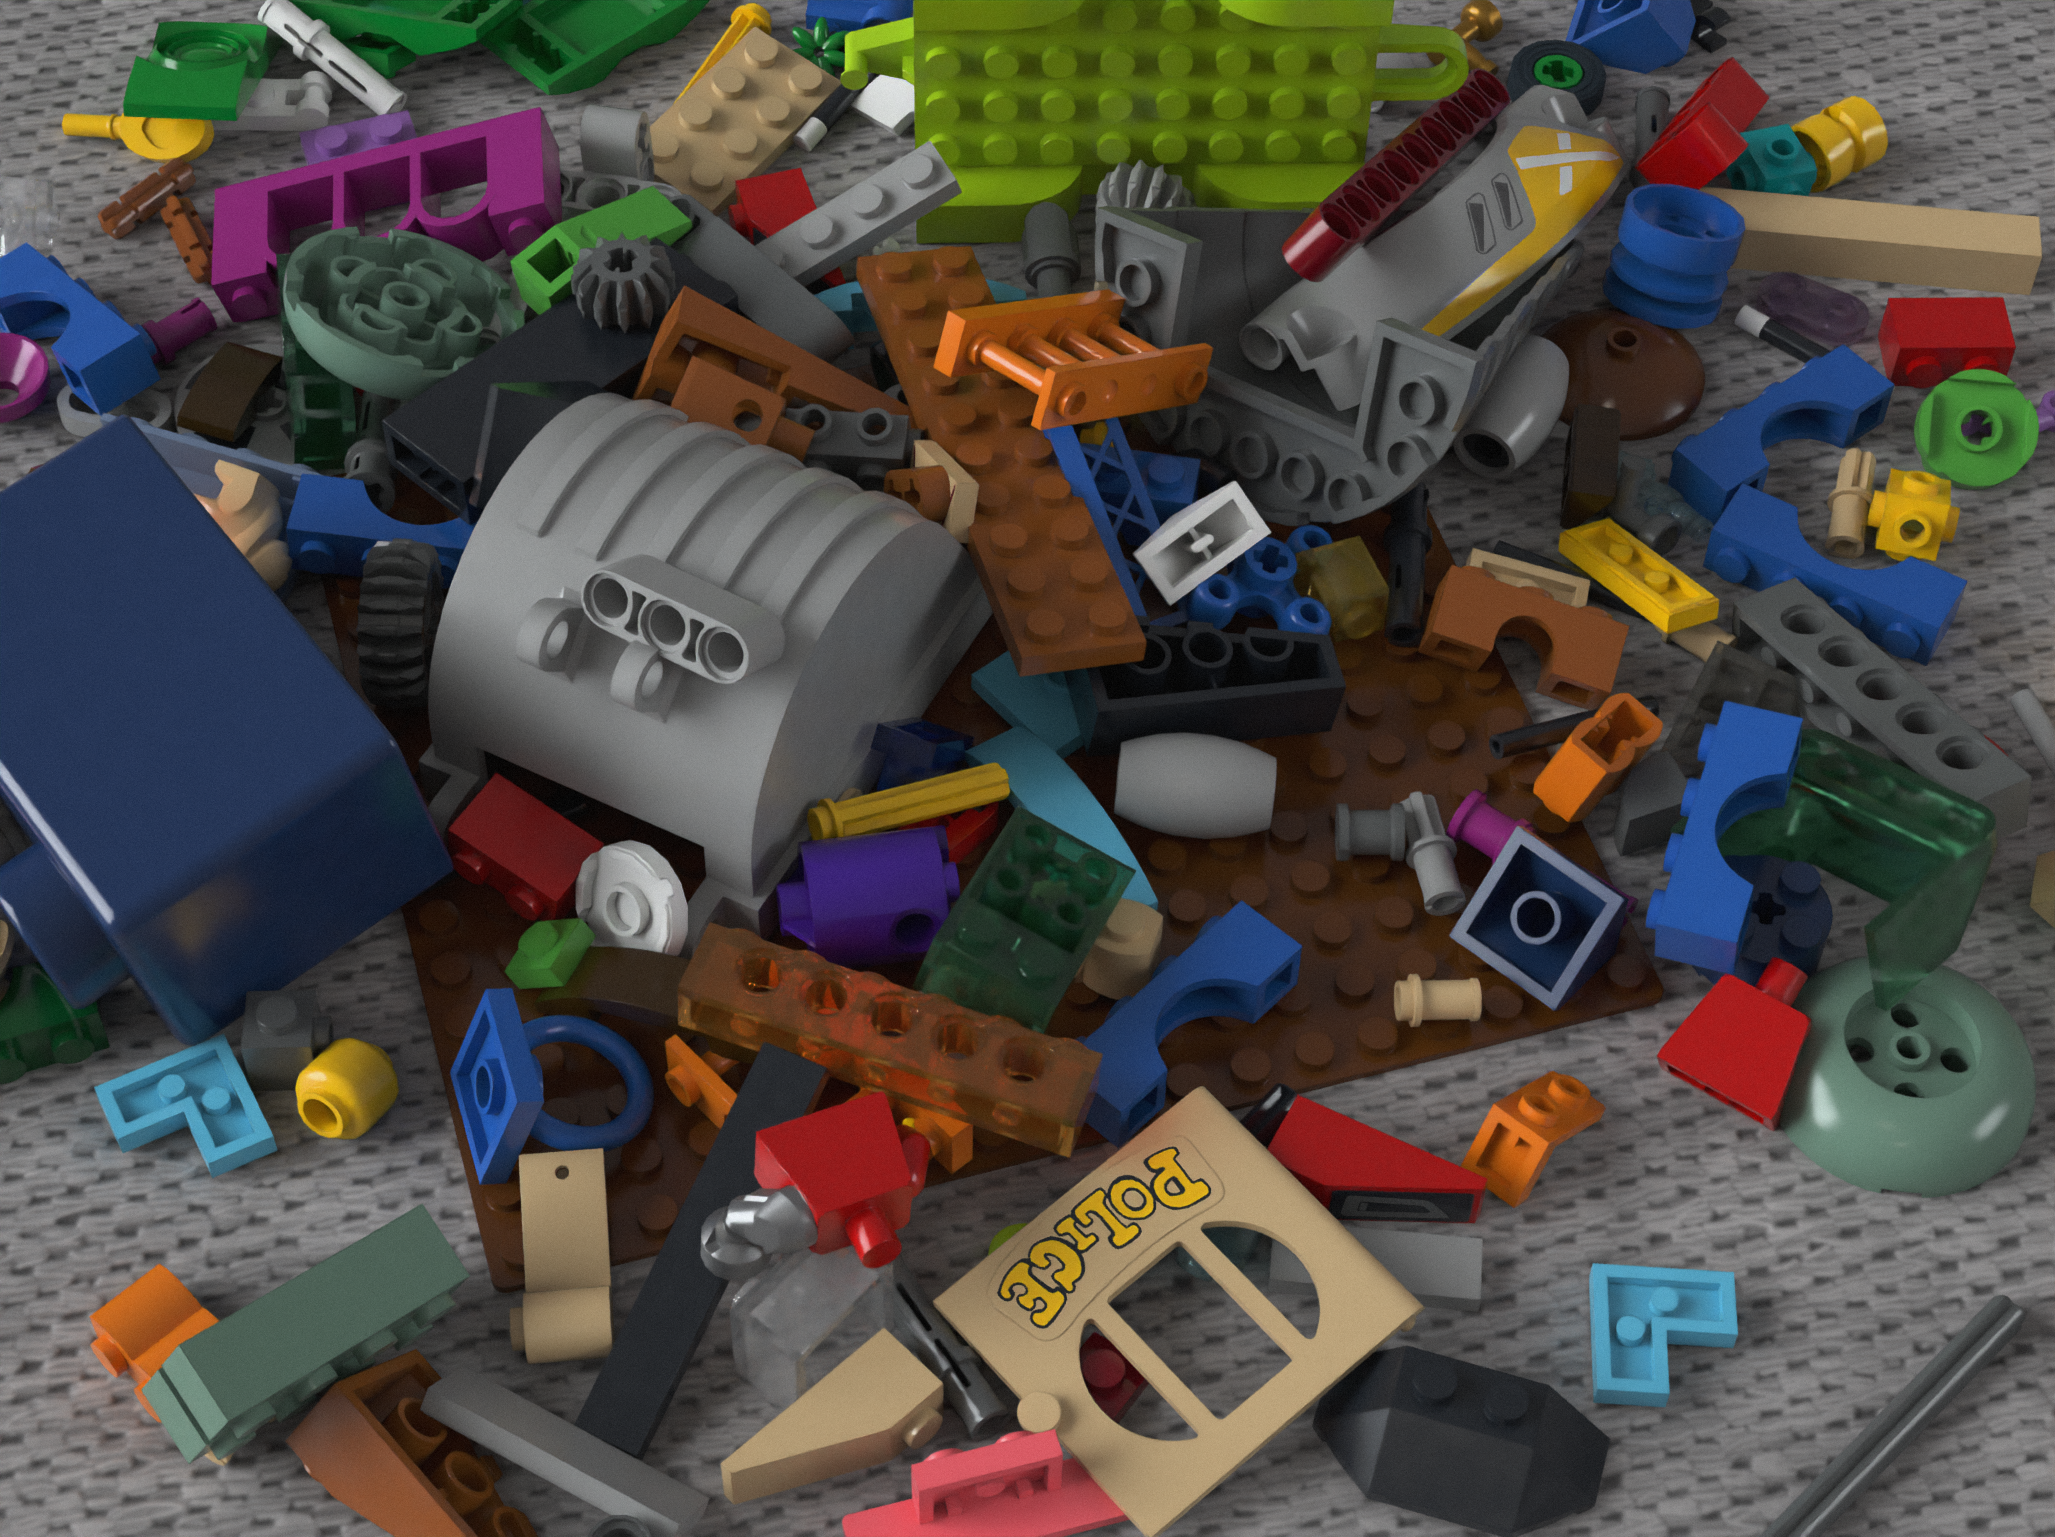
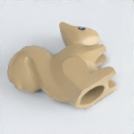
[193,459,292,591]

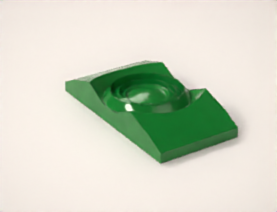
[289,0,523,56]
[479,0,710,96]
[123,21,284,121]

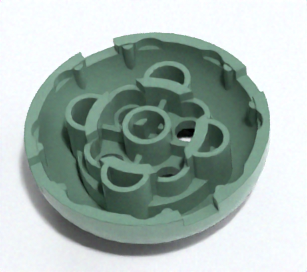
[283,227,524,401]
[1779,954,2036,1198]

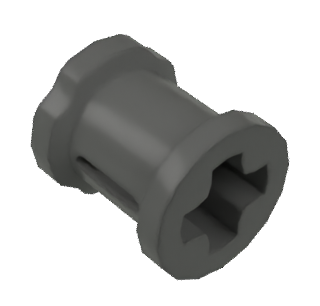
[1335,803,1405,861]

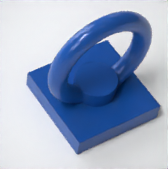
[450,988,655,1185]

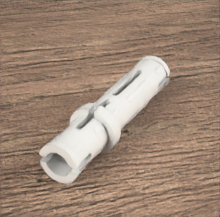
[258,0,408,115]

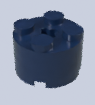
[1692,855,1833,987]

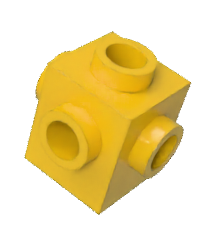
[1867,468,1960,561]

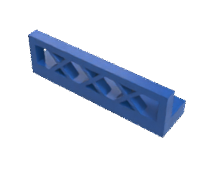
[1042,417,1190,627]

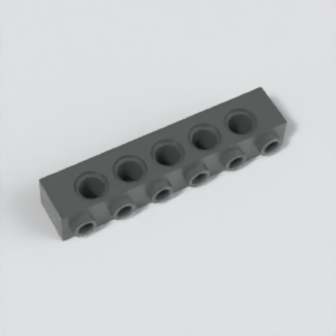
[1732,578,2032,855]

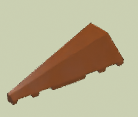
[632,285,918,435]

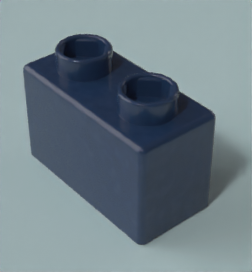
[0,414,454,1046]

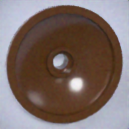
[1541,308,1705,441]

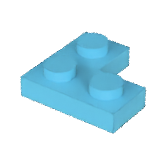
[94,1033,277,1178]
[1589,1263,1738,1407]

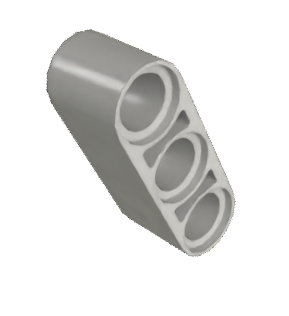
[581,553,785,685]

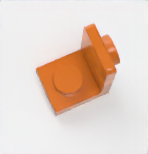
[1460,1071,1606,1208]

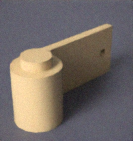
[510,1148,615,1364]

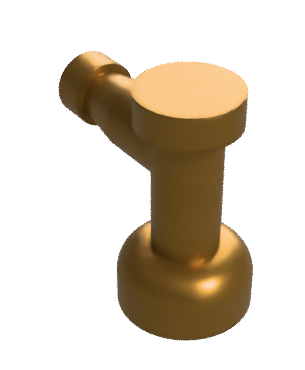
[1426,0,1503,76]

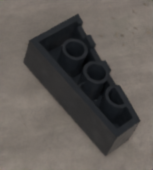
[1063,615,1346,757]

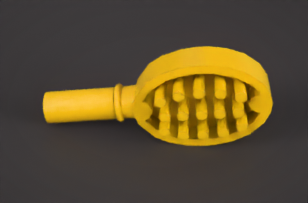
[62,113,214,163]

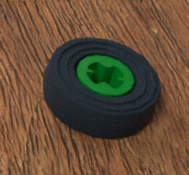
[1507,39,1606,117]

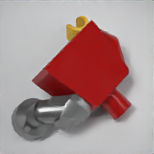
[701,1091,931,1281]

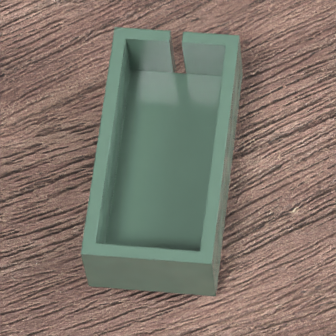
[141,1204,470,1464]

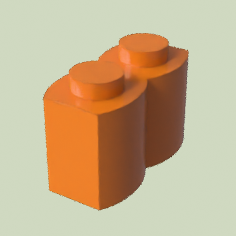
[1533,693,1663,822]
[89,1264,219,1423]

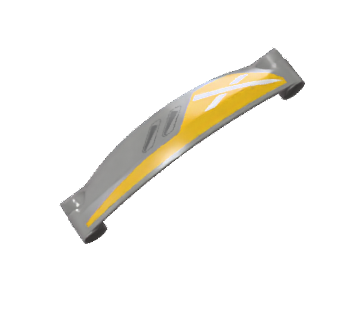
[1239,85,1632,411]

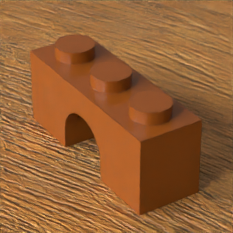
[1418,565,1629,710]

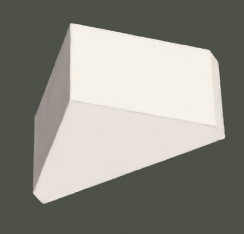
[1133,481,1271,606]

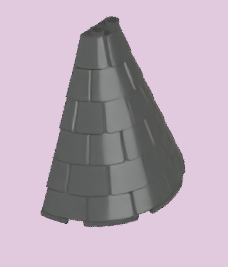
[1095,206,1585,526]

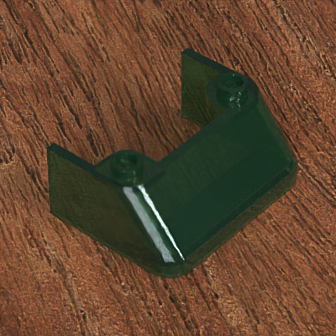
[1671,729,1998,1011]

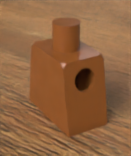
[670,356,816,463]

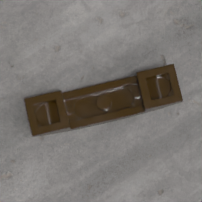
[534,946,802,1064]

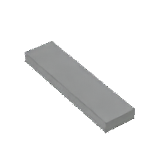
[420,1365,710,1537]

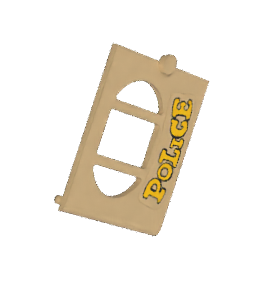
[933,1086,1425,1537]

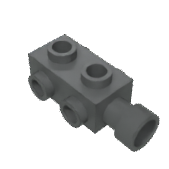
[736,404,924,492]

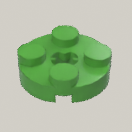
[1914,369,2039,490]

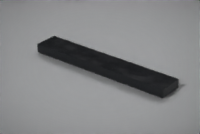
[574,1041,831,1460]

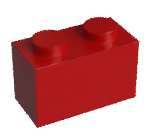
[1877,297,2016,389]
[448,772,604,921]

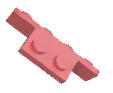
[842,1429,1130,1537]

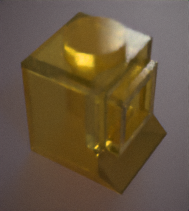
[1293,536,1389,642]

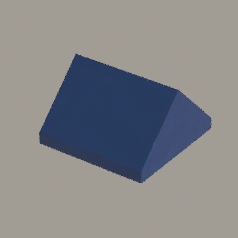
[1449,825,1629,1011]

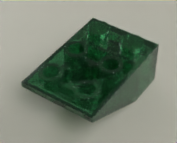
[912,806,1136,1054]

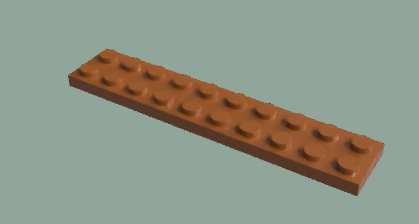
[856,246,1147,677]

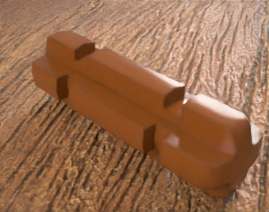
[98,157,196,239]
[160,195,213,285]

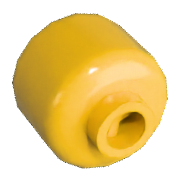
[295,1038,399,1140]

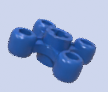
[1185,524,1335,635]

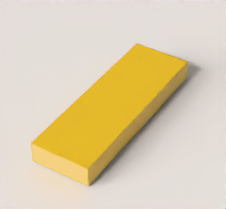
[1558,518,1719,634]

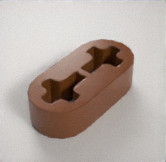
[883,465,950,523]

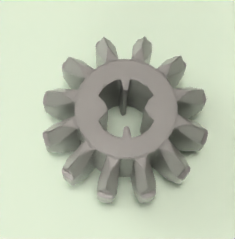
[1095,160,1192,223]

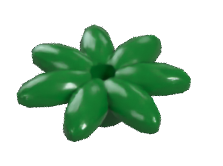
[792,17,849,77]

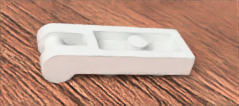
[211,71,334,131]

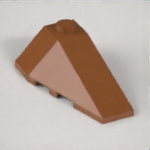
[285,1349,538,1537]

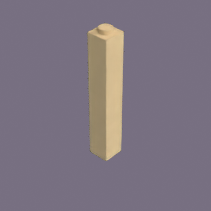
[1699,187,2042,295]

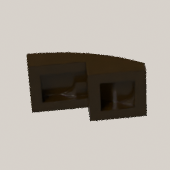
[176,341,283,442]

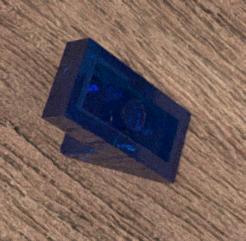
[870,717,975,792]

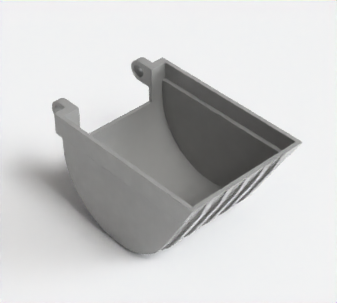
[418,393,993,964]

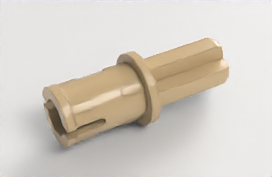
[1825,447,1876,559]

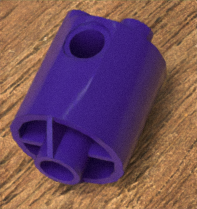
[776,825,962,973]

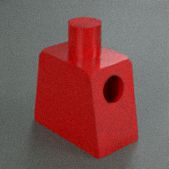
[1657,957,1812,1132]

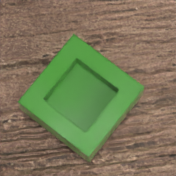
[504,918,596,989]

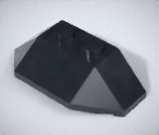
[1312,1346,1611,1537]

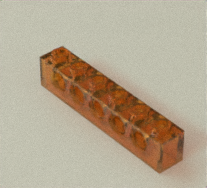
[678,922,1103,1158]

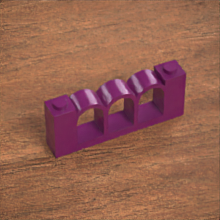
[211,107,562,323]

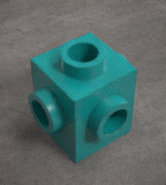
[1726,124,1817,196]

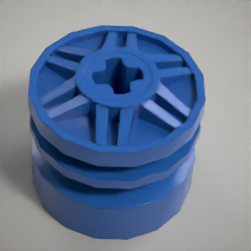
[1602,184,1746,328]

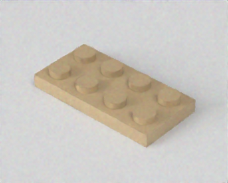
[650,27,841,216]

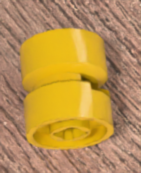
[1791,96,1888,193]

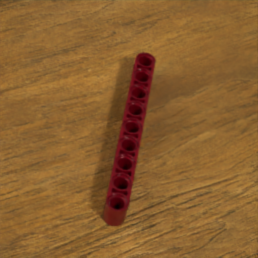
[1282,68,1511,283]

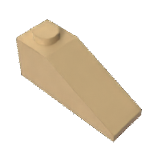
[721,1328,944,1505]

